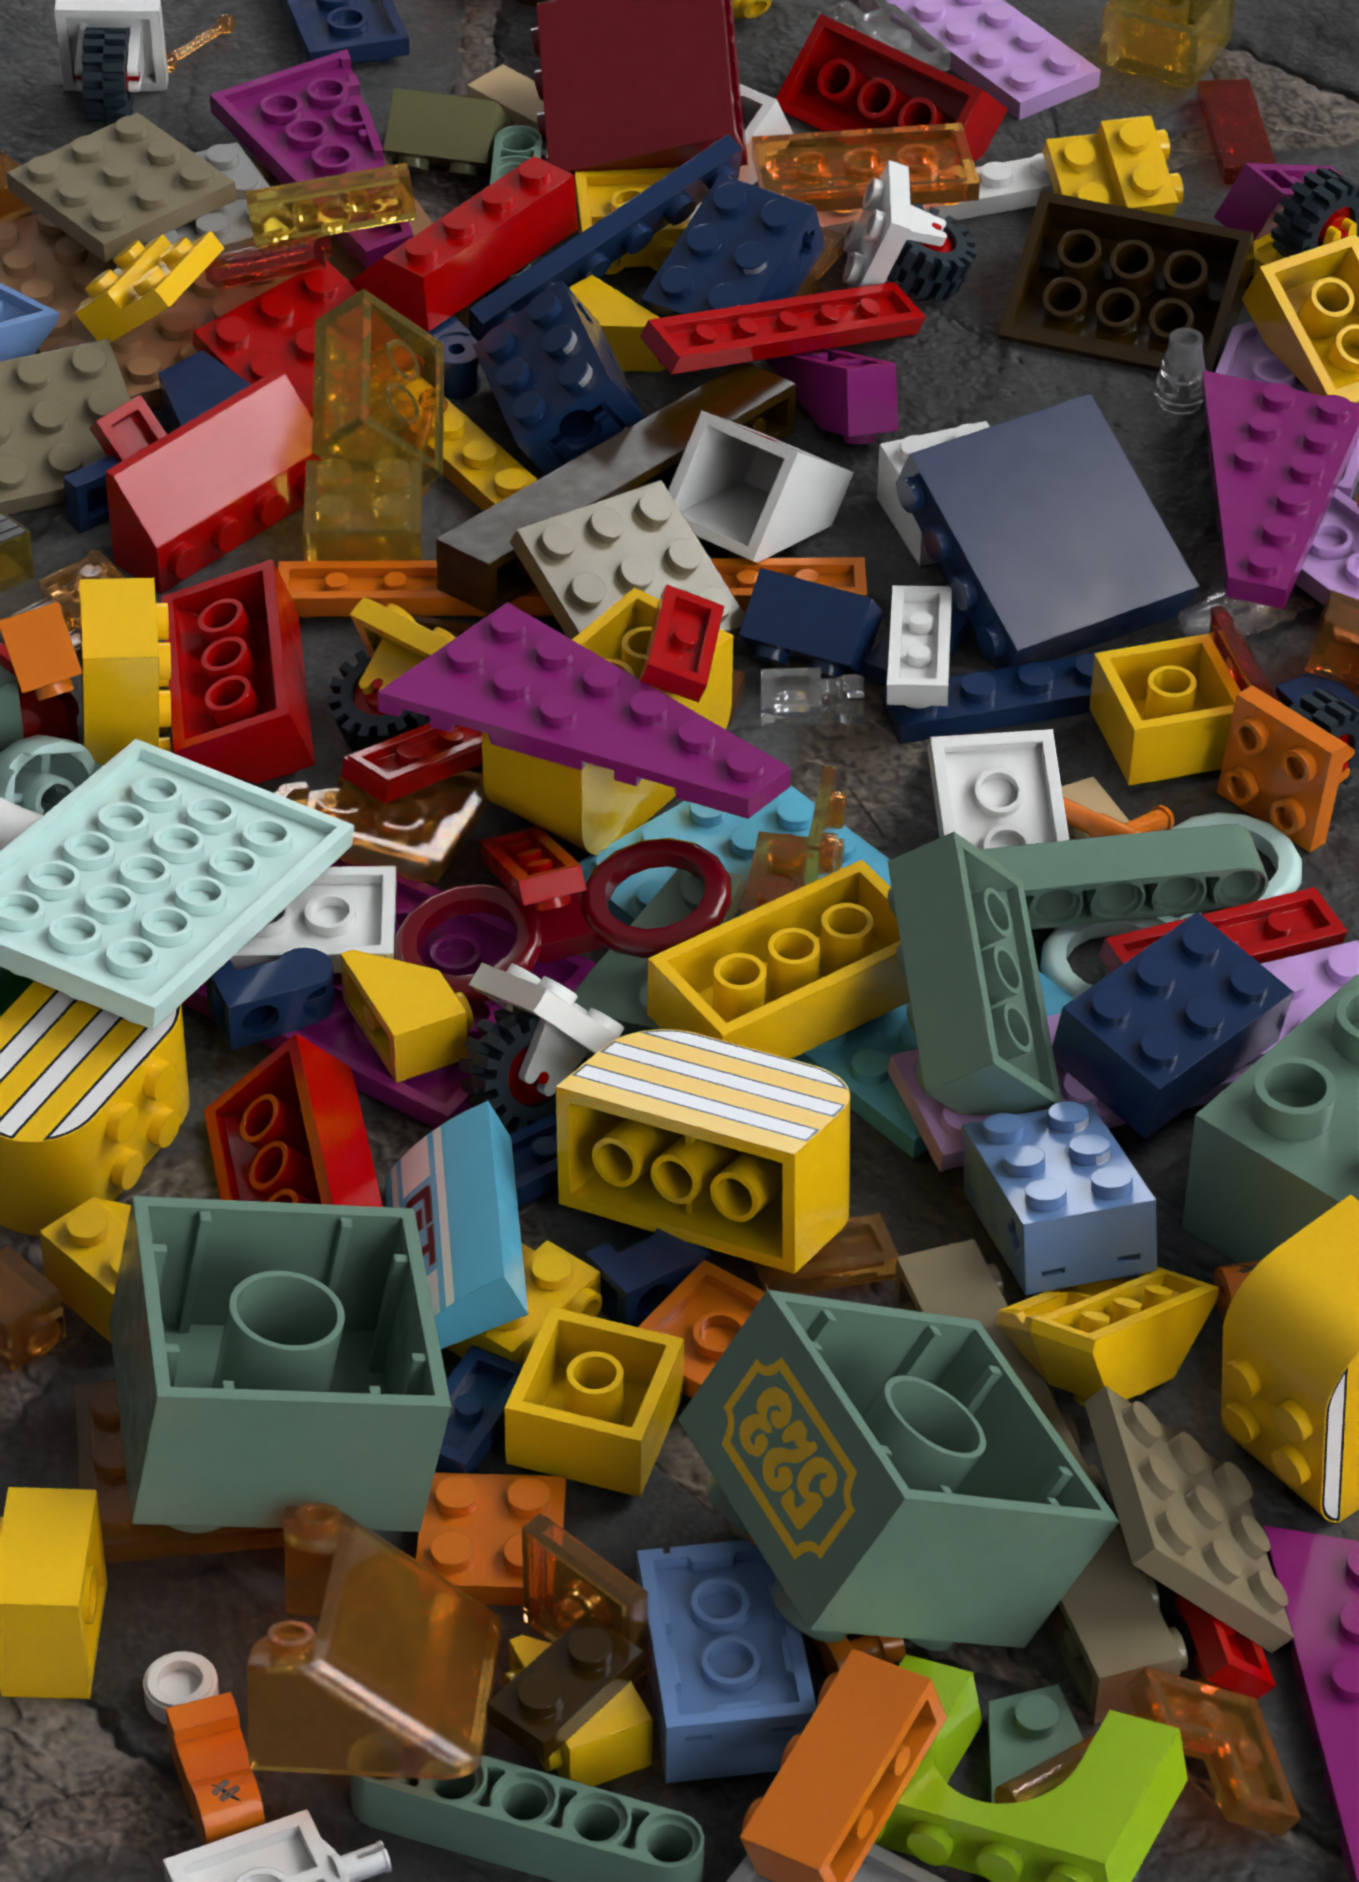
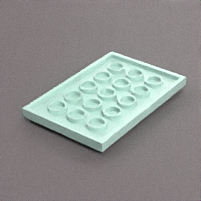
[0,739,354,1030]

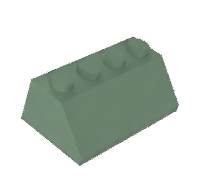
[887,832,1062,1115]

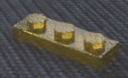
[245,162,417,248]

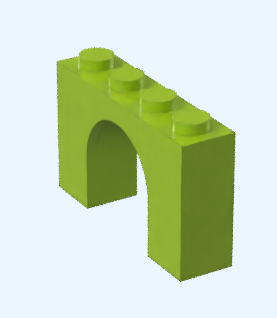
[874,1654,1188,1882]

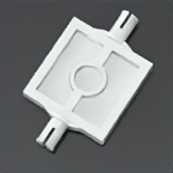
[163,1809,392,1882]

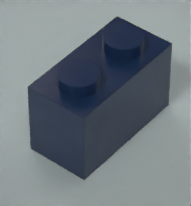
[739,568,884,682]

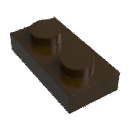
[487,1612,644,1762]

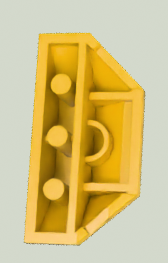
[996,1267,1220,1406]

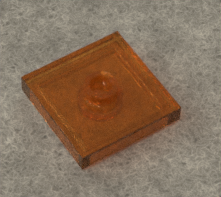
[522,1514,648,1694]

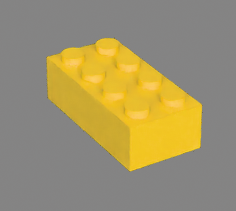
[647,860,910,1059]

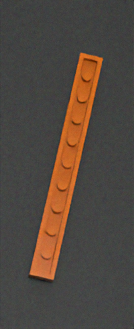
[278,557,867,618]

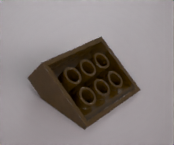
[997,191,1255,380]

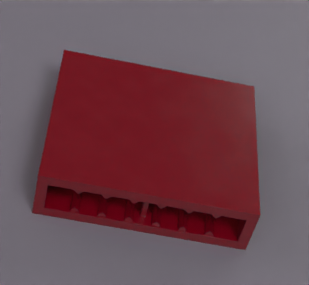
[531,0,748,180]

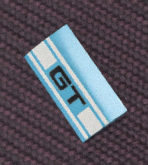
[385,1101,528,1349]

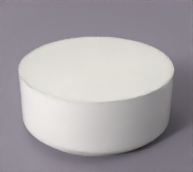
[143,1651,219,1725]

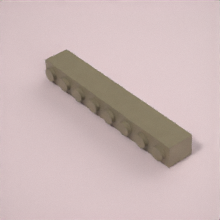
[894,1239,1188,1724]

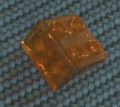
[740,765,847,915]

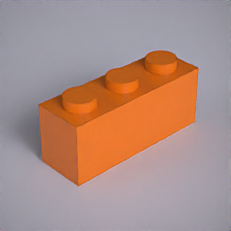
[0,601,83,701]
[740,1649,947,1882]

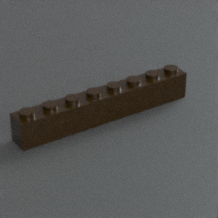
[436,362,796,615]

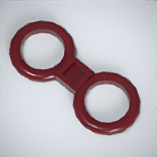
[394,838,732,1004]

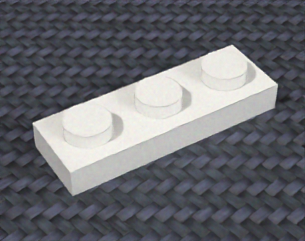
[887,585,952,709]

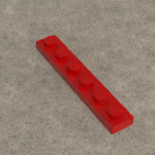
[640,282,926,375]

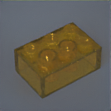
[312,289,444,505]

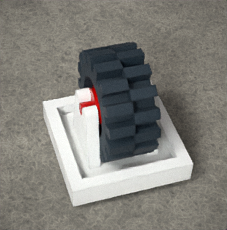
[54,0,168,123]
[842,160,977,300]
[459,963,624,1131]

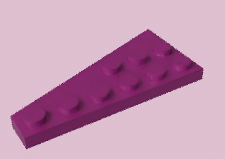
[209,49,414,269]
[1200,370,1359,610]
[378,602,791,819]
[1263,1525,1359,1882]

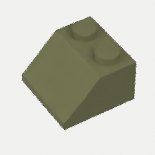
[384,88,515,180]

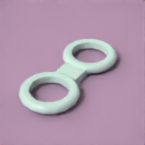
[1040,812,1302,998]

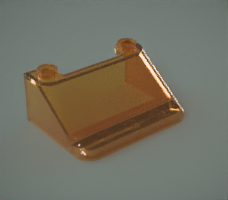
[247,1503,502,1780]

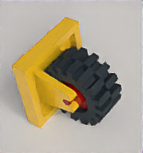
[1252,167,1359,276]
[328,596,456,752]

